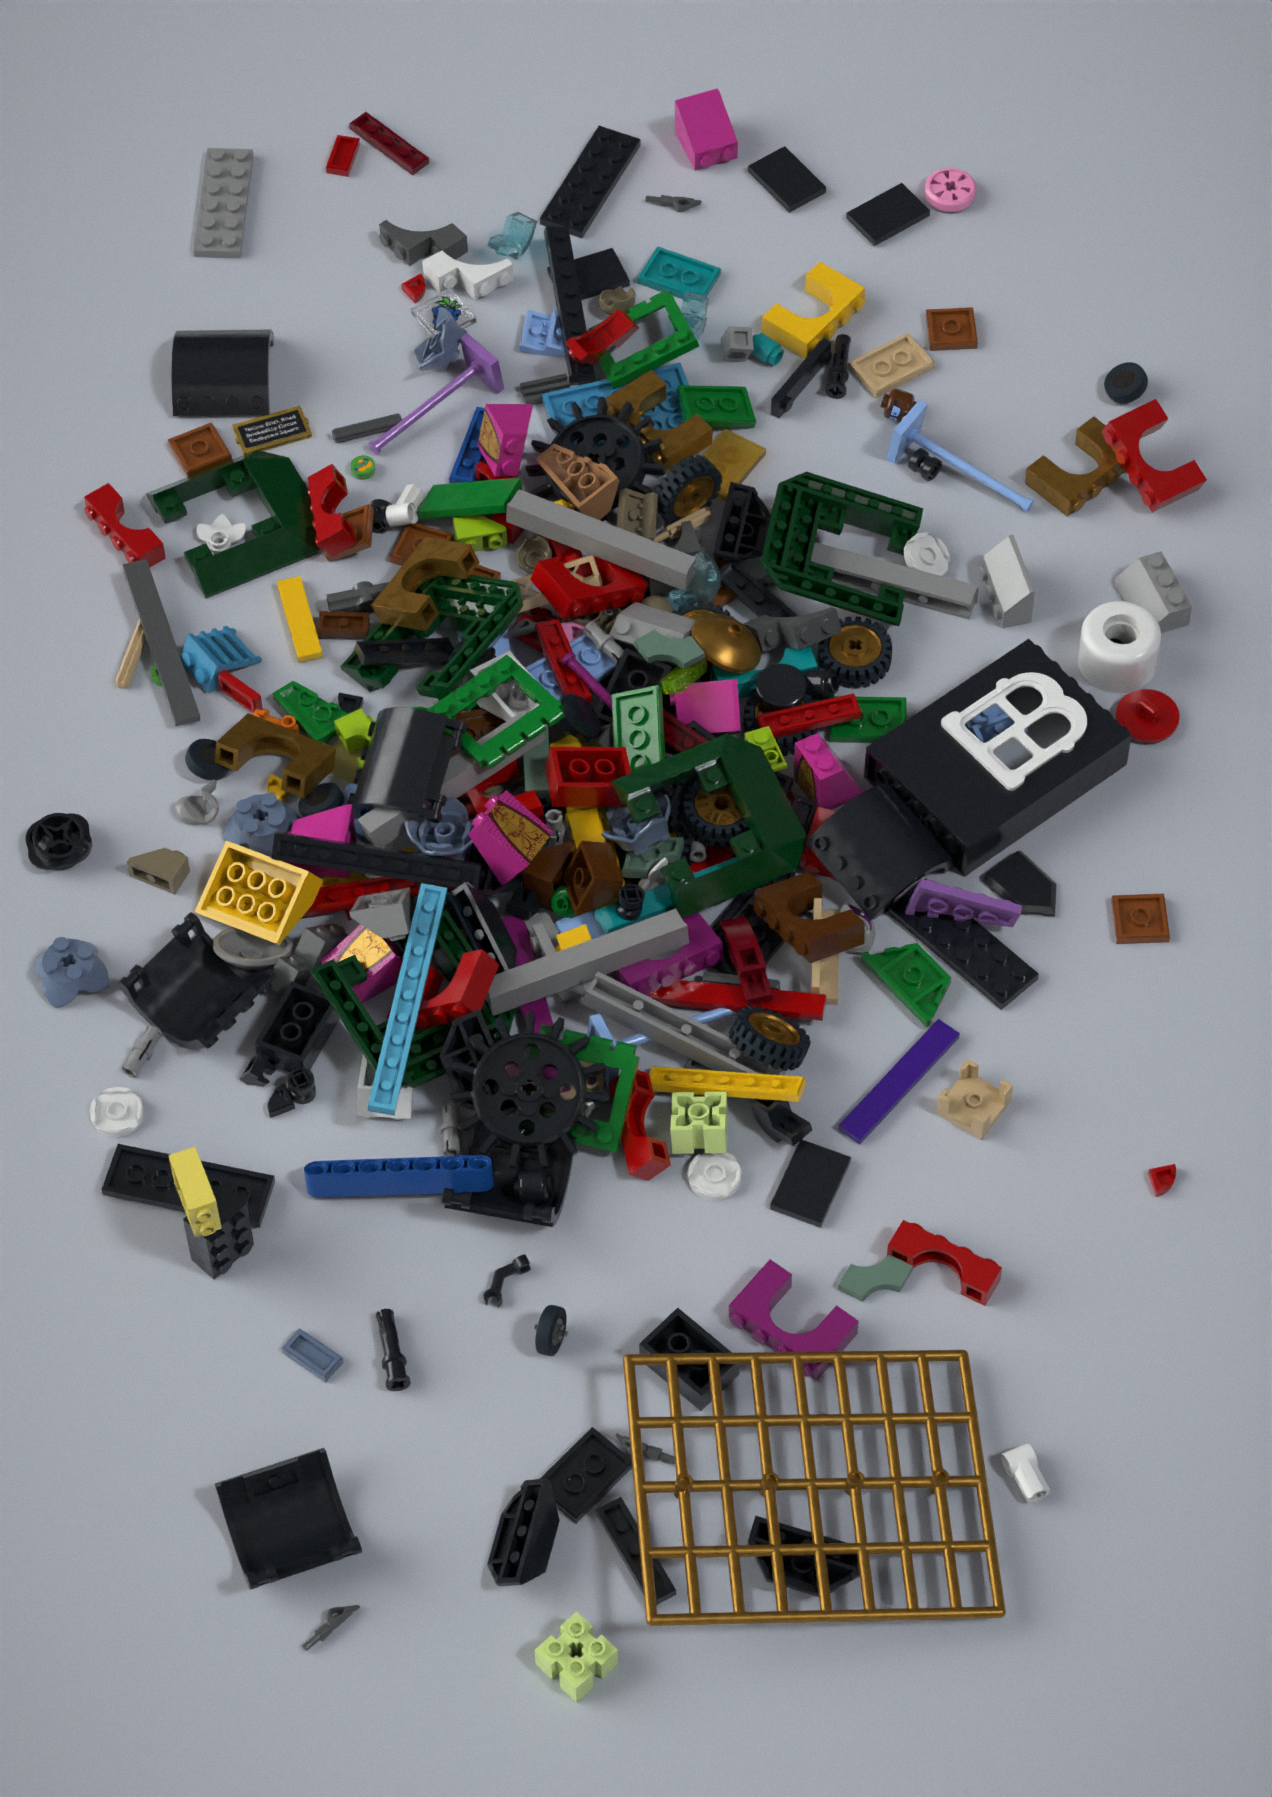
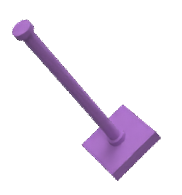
[368,333,504,455]

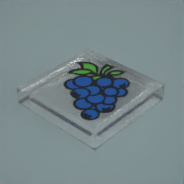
[411,288,476,337]

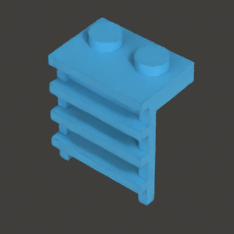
[180,626,262,692]

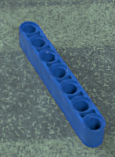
[304,1155,494,1198]

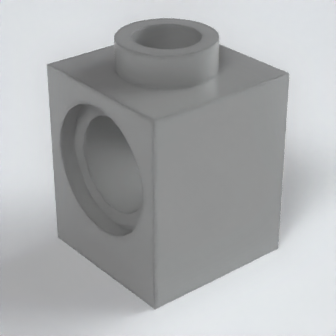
[721,326,754,361]

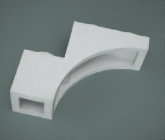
[422,251,513,301]

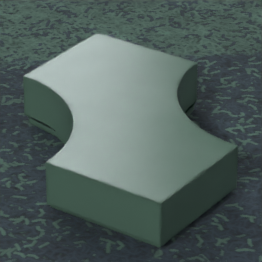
[634,630,705,669]
[622,837,684,879]
[838,1254,913,1302]

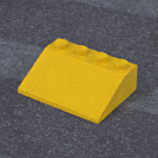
[195,841,323,945]

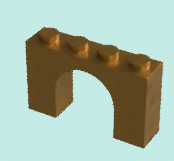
[606,370,713,471]
[1025,416,1126,517]
[371,537,480,631]
[215,713,336,799]

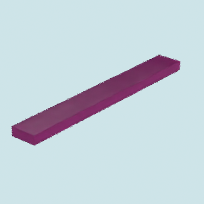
[501,915,571,1093]

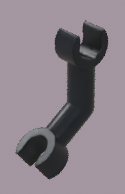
[484,1254,531,1308]

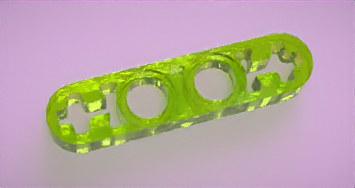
[661,658,709,694]

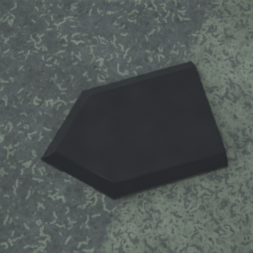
[982,851,1056,917]

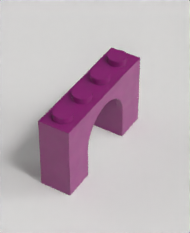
[609,913,724,996]
[729,1259,859,1381]

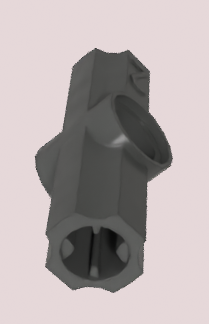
[326,581,389,614]

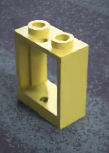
[168,1146,222,1238]

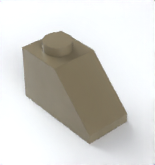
[127,848,190,895]

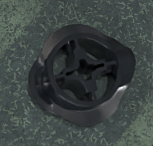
[25,813,92,870]

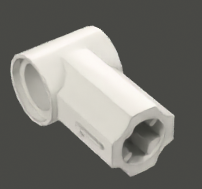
[386,484,425,527]
[1001,1443,1050,1503]

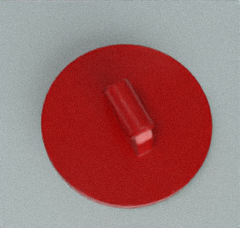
[1116,689,1180,743]

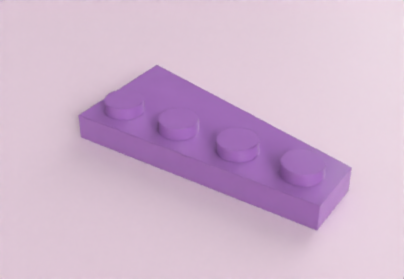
[905,879,1022,927]

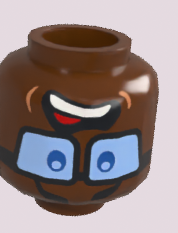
[880,388,917,423]

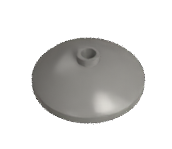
[213,928,293,970]

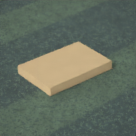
[849,333,935,398]

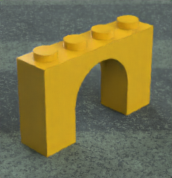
[762,262,866,359]

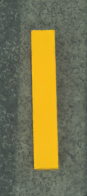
[649,1066,807,1102]

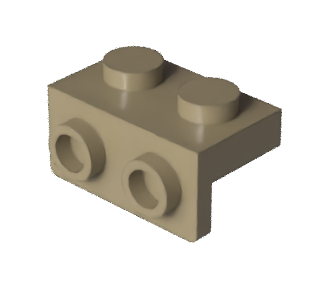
[617,488,658,541]

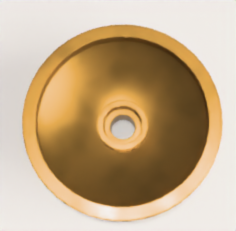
[691,614,761,673]

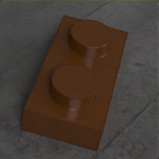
[317,611,370,639]

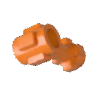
[253,708,299,733]

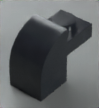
[750,1099,812,1146]

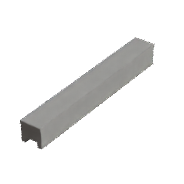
[506,489,696,591]
[811,542,979,620]
[357,710,546,848]
[485,909,689,1016]
[581,971,785,1075]

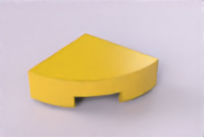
[268,774,290,803]

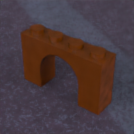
[753,872,864,963]

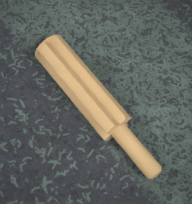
[654,507,712,543]

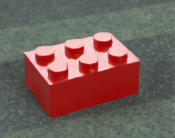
[544,747,631,807]

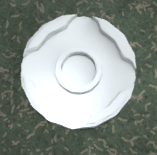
[904,532,950,576]
[90,1087,144,1138]
[687,1152,742,1201]

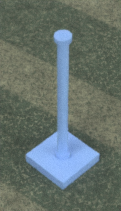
[887,399,1034,513]
[587,1008,738,1088]

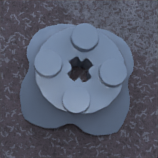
[414,307,467,372]
[224,792,300,858]
[601,794,671,855]
[405,796,474,861]
[33,937,109,1008]

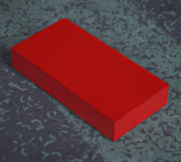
[326,135,360,177]
[218,669,263,713]

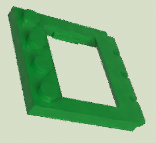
[588,291,699,390]
[426,655,565,769]
[519,1024,640,1153]

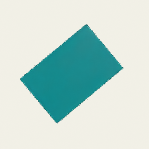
[637,246,721,306]

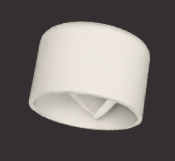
[1078,601,1161,693]

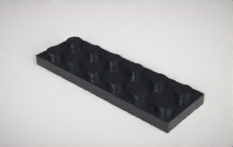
[540,126,641,238]
[888,878,1039,1010]
[101,1144,275,1228]

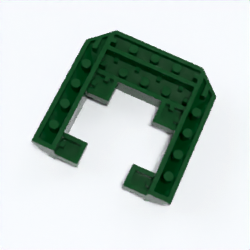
[146,450,320,599]
[760,471,923,627]
[340,575,523,701]
[612,734,807,919]
[310,910,515,1088]

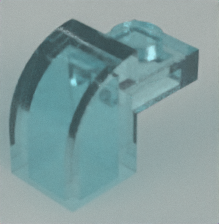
[488,212,537,260]
[673,292,709,350]
[669,551,721,608]

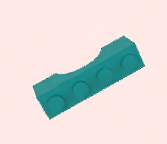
[712,646,818,699]

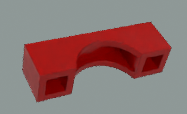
[307,464,356,557]
[84,483,166,568]
[608,1070,671,1181]
[887,1220,1002,1306]

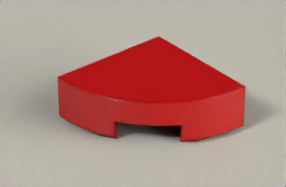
[402,274,425,303]
[1148,1164,1176,1197]

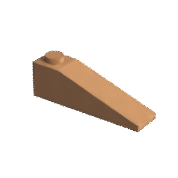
[535,444,620,520]

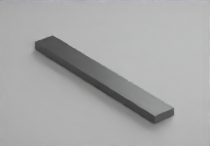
[123,559,200,726]

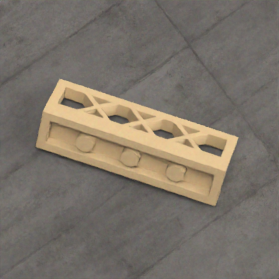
[511,554,603,613]
[811,898,840,1005]

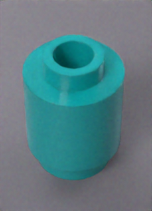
[751,333,784,366]

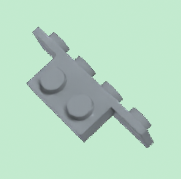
[524,912,586,1004]

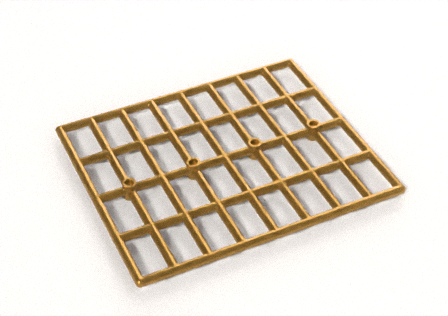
[623,1350,1006,1626]

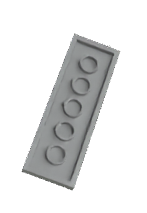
[193,148,254,258]

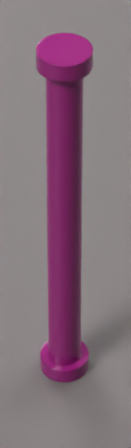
[561,651,612,710]

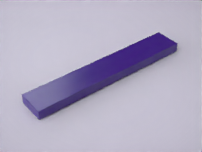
[839,1019,960,1145]

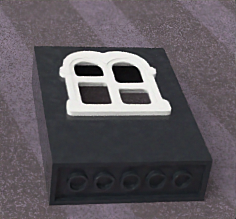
[864,638,1132,877]

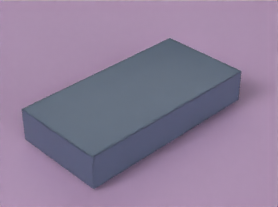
[282,1328,343,1383]

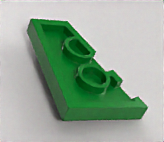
[272,681,352,743]

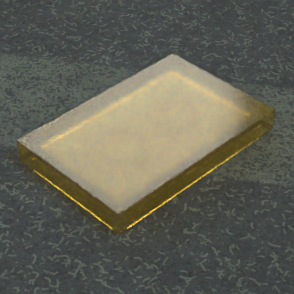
[702,428,766,501]

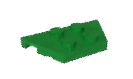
[860,943,951,1027]

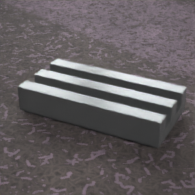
[520,373,570,405]

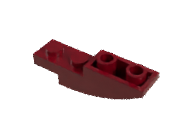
[719,916,773,1005]

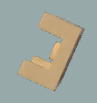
[936,1059,1013,1140]

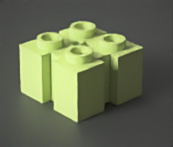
[670,1092,728,1154]
[535,1611,618,1703]

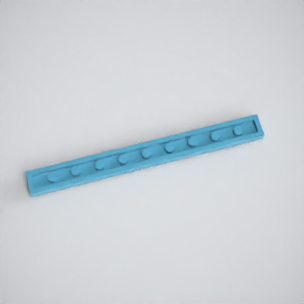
[368,883,447,1116]

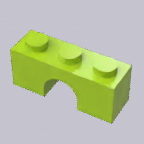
[334,708,374,770]

